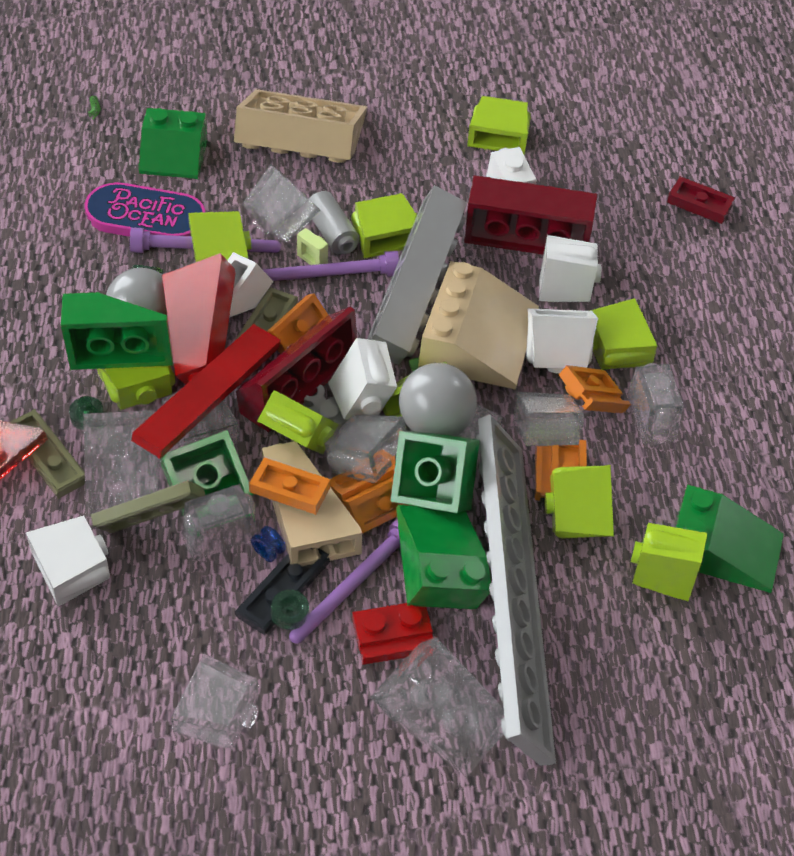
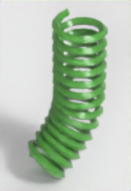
[88,96,100,119]

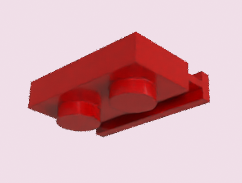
[352,603,437,665]

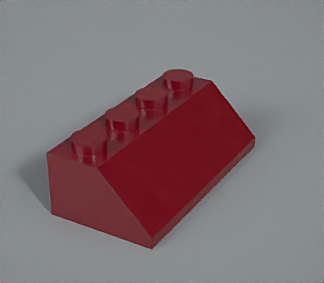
[464,175,597,255]
[236,307,357,433]

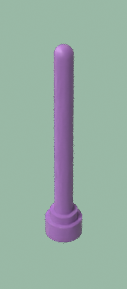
[130,227,281,253]
[262,251,399,281]
[289,519,401,644]

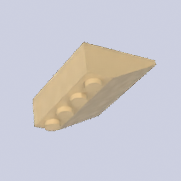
[234,89,367,163]
[418,261,539,390]

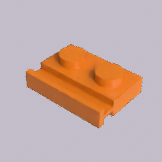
[558,365,632,414]
[535,437,587,501]

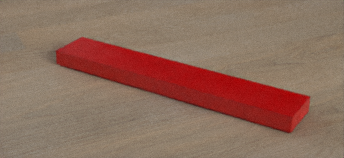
[131,324,281,459]

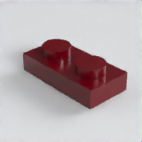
[667,176,735,224]

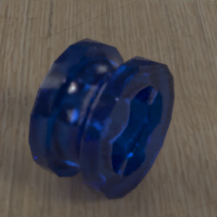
[251,526,286,562]

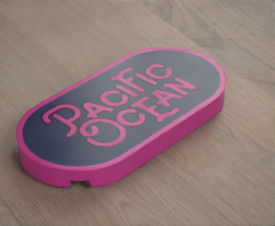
[84,182,206,237]

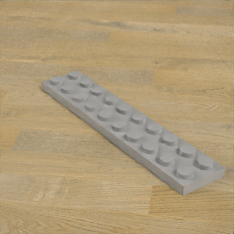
[476,414,556,765]

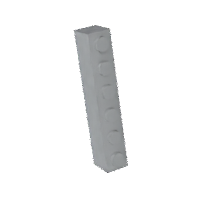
[367,185,467,365]

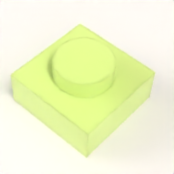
[297,228,328,265]

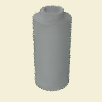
[306,191,360,255]

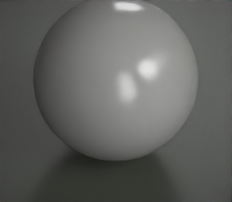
[106,267,168,320]
[399,363,477,436]

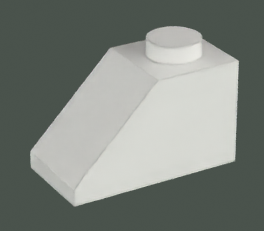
[228,252,273,318]

